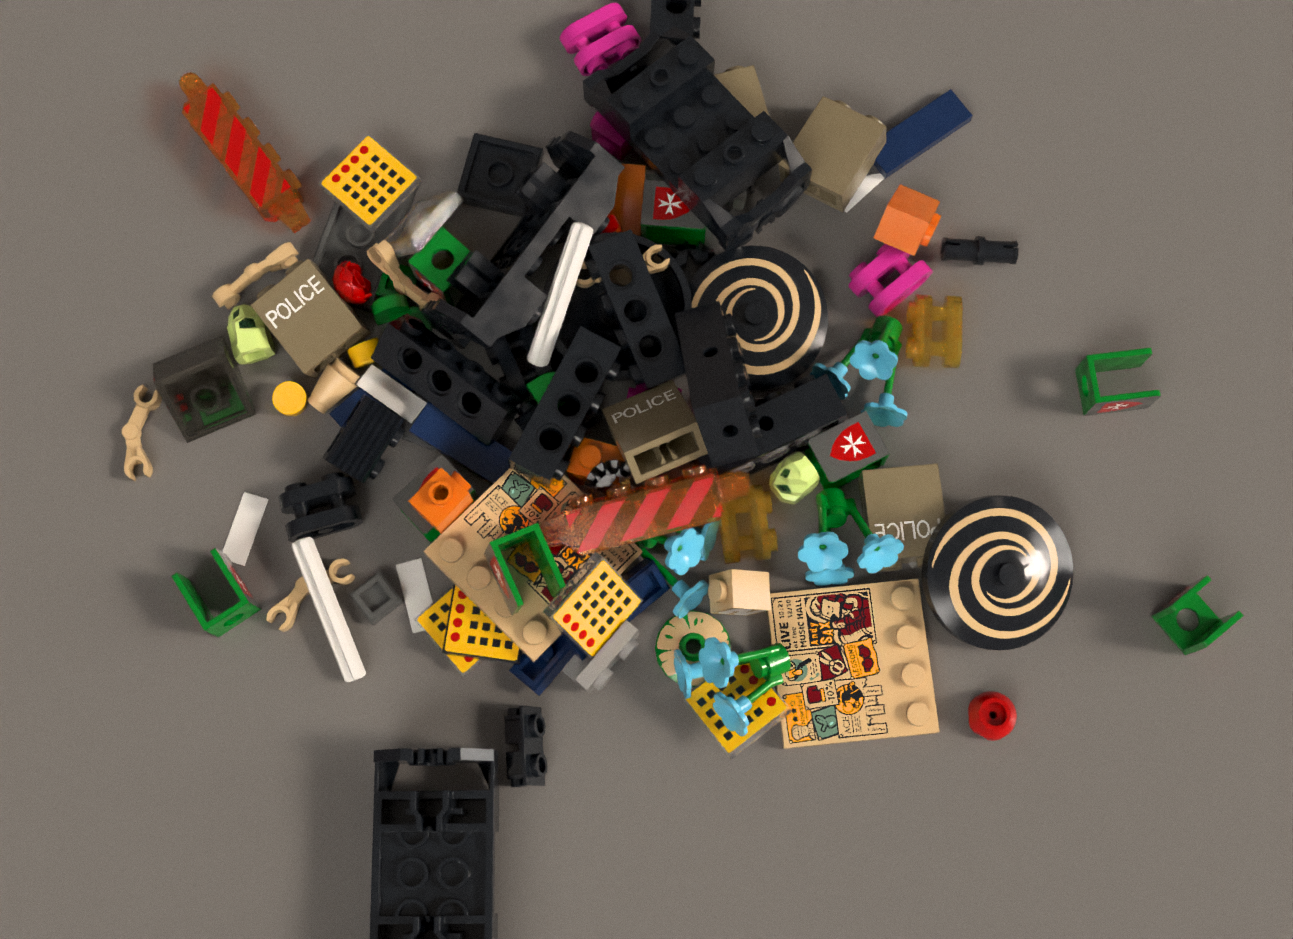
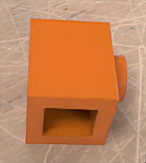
[408,468,474,534]

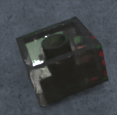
[153,335,256,443]

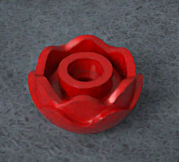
[332,261,373,304]
[968,691,1017,741]

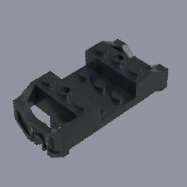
[583,19,812,251]
[421,131,625,349]
[370,748,499,939]

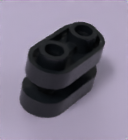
[484,324,553,400]
[278,472,363,542]

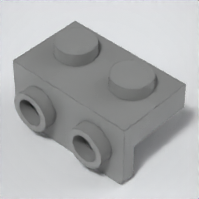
[562,620,640,694]

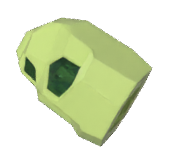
[227,304,275,364]
[769,451,820,505]

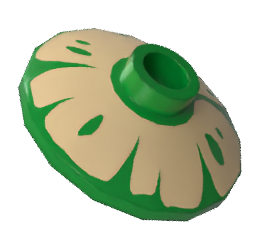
[655,610,731,687]

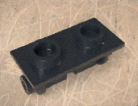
[504,705,548,788]

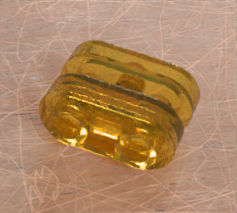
[905,294,963,369]
[716,484,778,564]

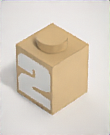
[708,569,771,616]

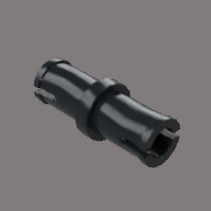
[940,236,1019,265]

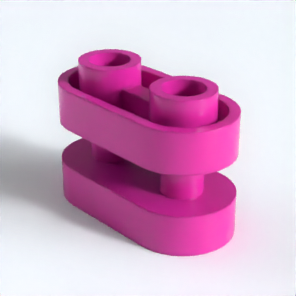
[559,3,642,76]
[848,244,933,317]

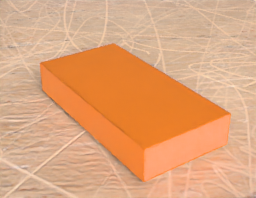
[607,164,647,236]

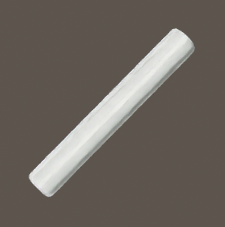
[527,222,593,367]
[291,537,366,682]

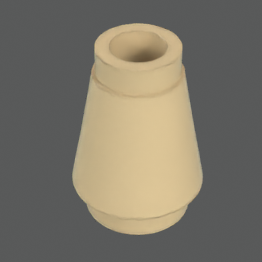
[307,358,360,414]

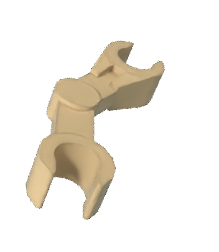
[366,240,443,311]
[212,242,299,309]
[576,244,670,288]
[122,384,162,481]
[266,559,355,632]

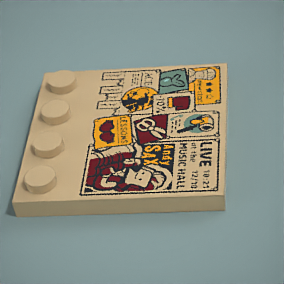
[424,468,643,663]
[767,579,940,749]

